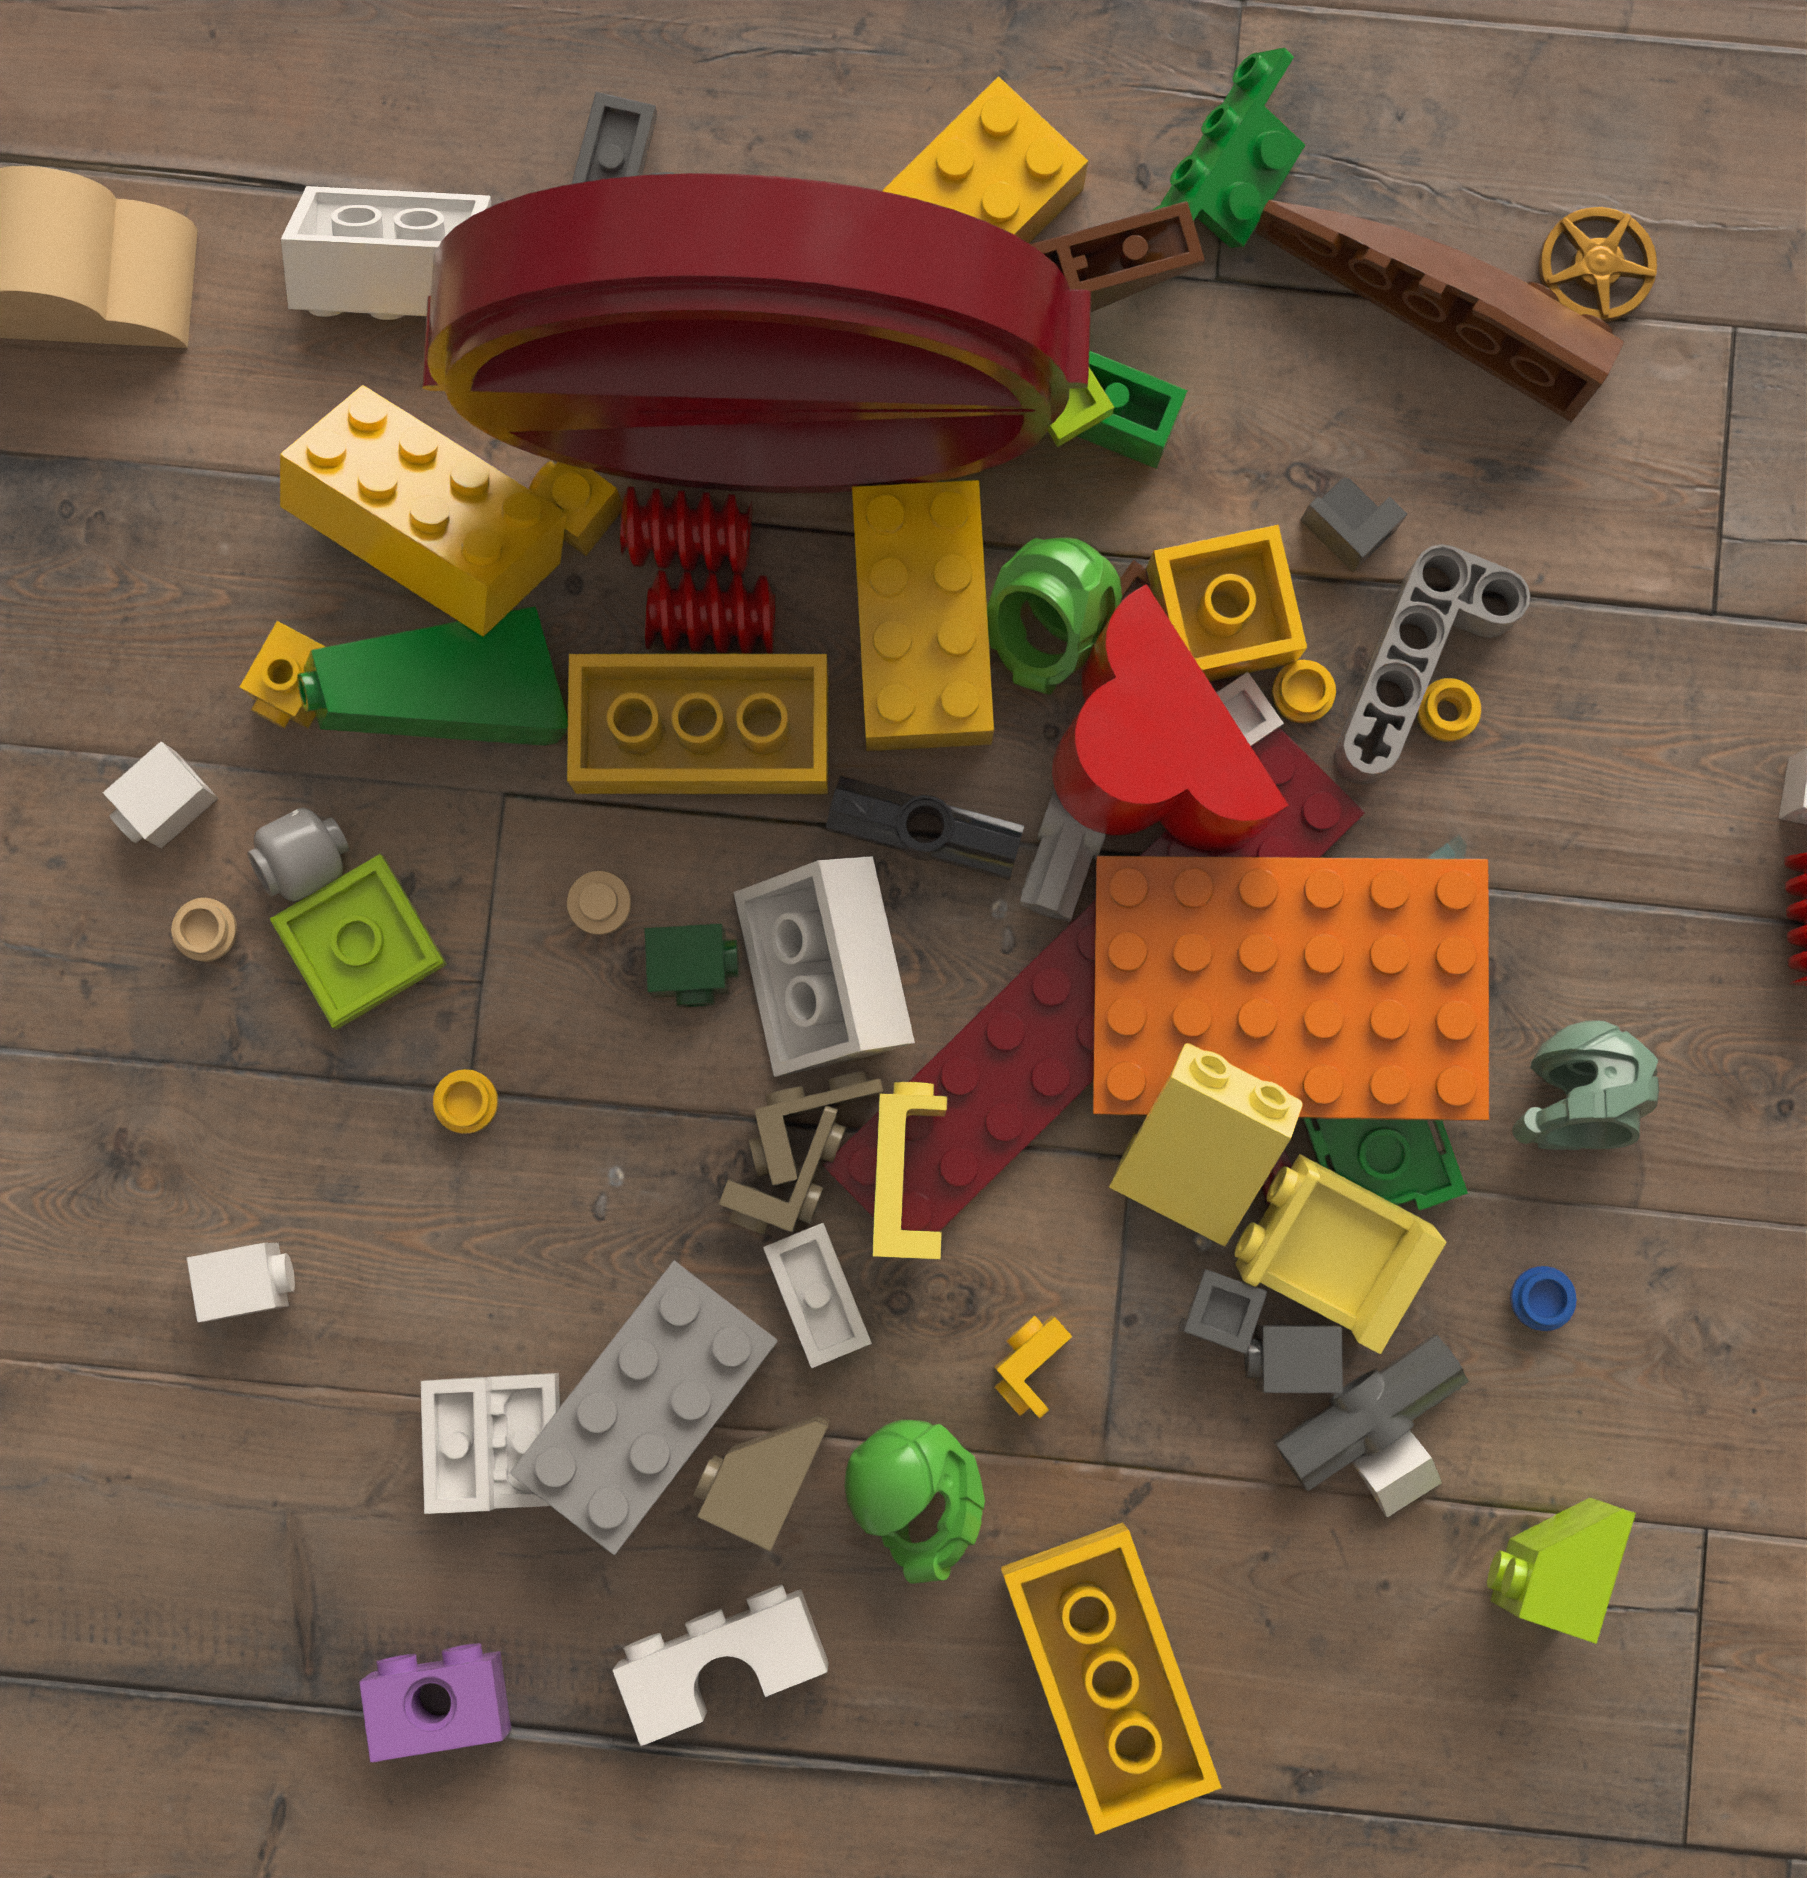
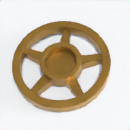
[1539,207,1657,322]

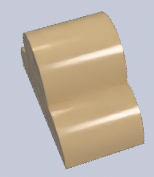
[0,166,198,348]

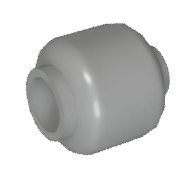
[247,808,349,902]

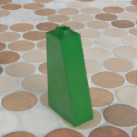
[297,606,568,746]

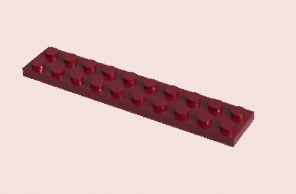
[823,728,1365,1232]

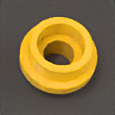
[1417,678,1481,742]

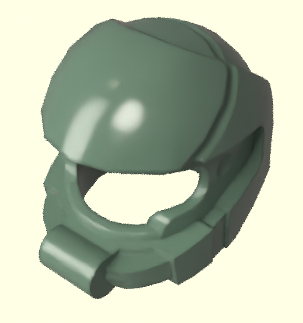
[1512,1020,1659,1150]

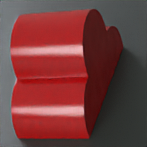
[1052,584,1289,851]

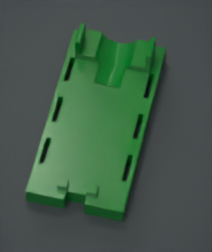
[1302,1118,1468,1211]

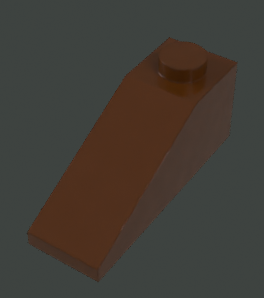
[1030,201,1205,313]

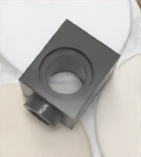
[1244,1325,1343,1393]

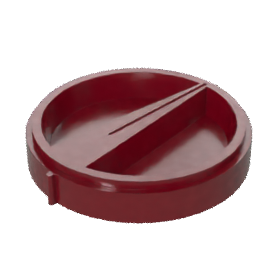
[422,173,1091,493]

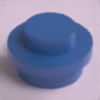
[1510,1266,1577,1331]

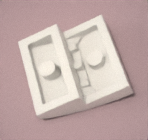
[421,1373,560,1514]

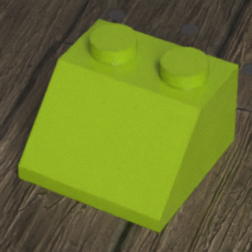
[1487,1498,1636,1644]

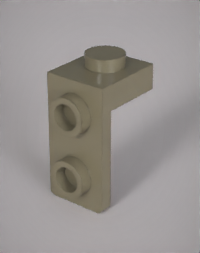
[749,1071,884,1187]
[719,1105,846,1234]

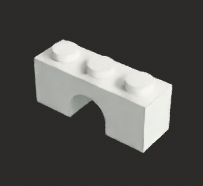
[613,1585,829,1746]

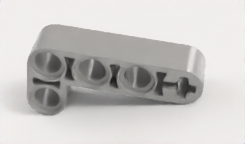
[1334,544,1530,785]

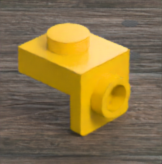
[994,1315,1072,1419]

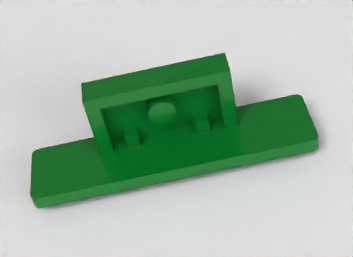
[1153,48,1305,248]

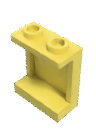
[1109,1043,1302,1247]
[873,1082,947,1259]
[1234,1154,1447,1354]

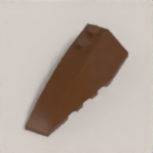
[1255,200,1624,423]

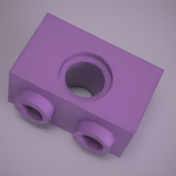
[359,1643,511,1763]

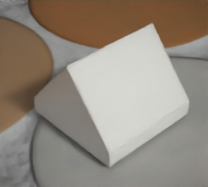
[1352,1430,1442,1517]

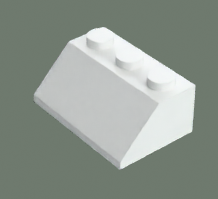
[281,186,491,320]
[733,856,915,1077]

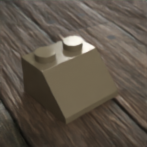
[693,1414,831,1552]

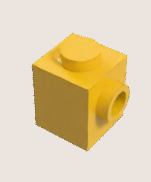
[529,461,623,556]
[239,621,325,729]

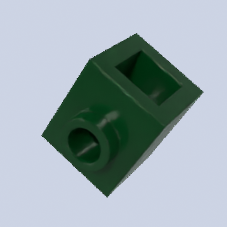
[644,924,739,1007]

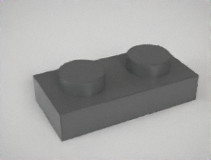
[572,92,658,184]

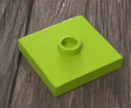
[270,854,447,1030]

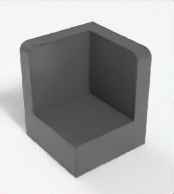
[1300,477,1407,572]
[1178,1269,1267,1354]

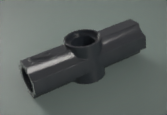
[826,776,1024,881]

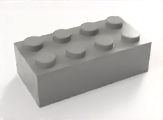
[509,1260,778,1555]

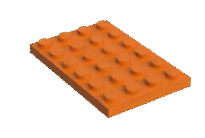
[1093,856,1489,1121]

